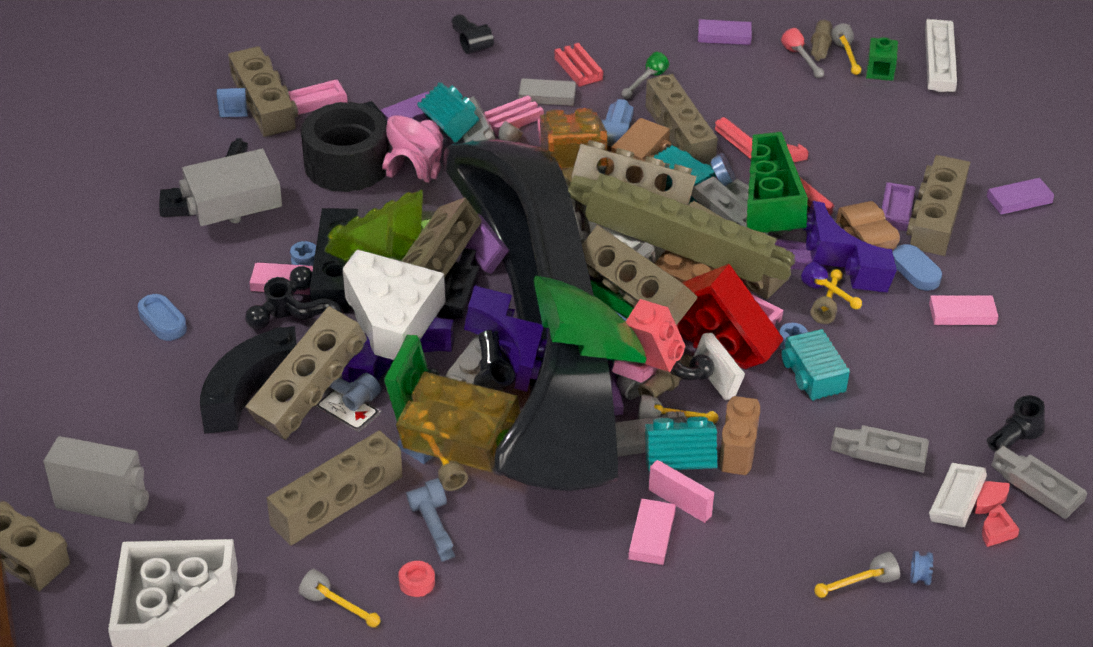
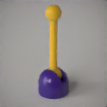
[801,262,862,309]

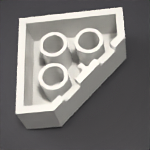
[343,250,445,360]
[108,539,238,647]

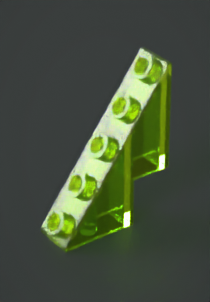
[325,190,423,262]

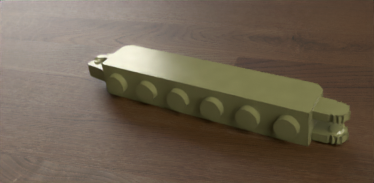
[568,173,796,283]

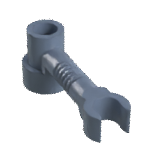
[307,372,381,411]
[406,478,455,561]

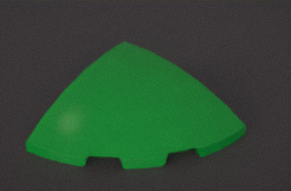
[534,276,647,363]

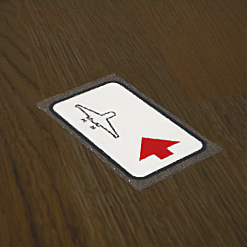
[315,388,383,432]

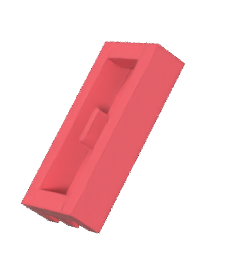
[555,43,603,87]

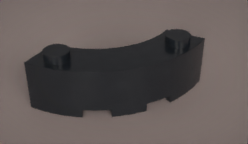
[200,326,297,434]

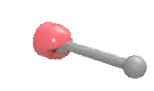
[781,28,824,78]

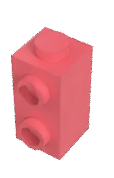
[625,299,686,372]

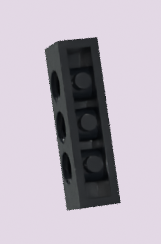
[310,208,364,313]

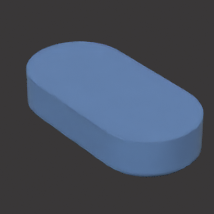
[711,153,736,186]
[893,244,942,291]
[138,294,187,341]

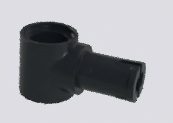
[452,14,494,54]
[474,330,515,399]
[986,395,1045,451]

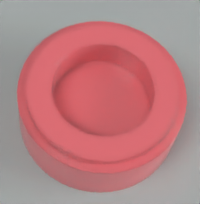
[398,561,435,597]

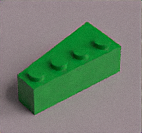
[747,132,808,233]

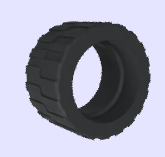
[301,102,390,192]

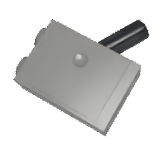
[179,138,282,226]

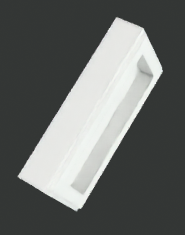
[693,333,745,400]
[929,463,987,527]

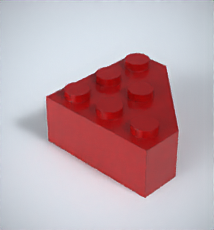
[676,264,784,369]

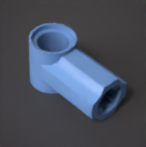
[598,99,634,147]

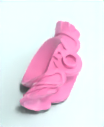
[382,115,443,183]

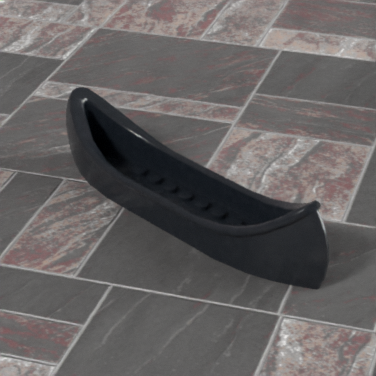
[443,140,619,491]

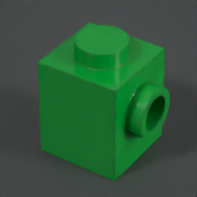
[866,37,898,81]

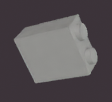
[43,436,149,524]

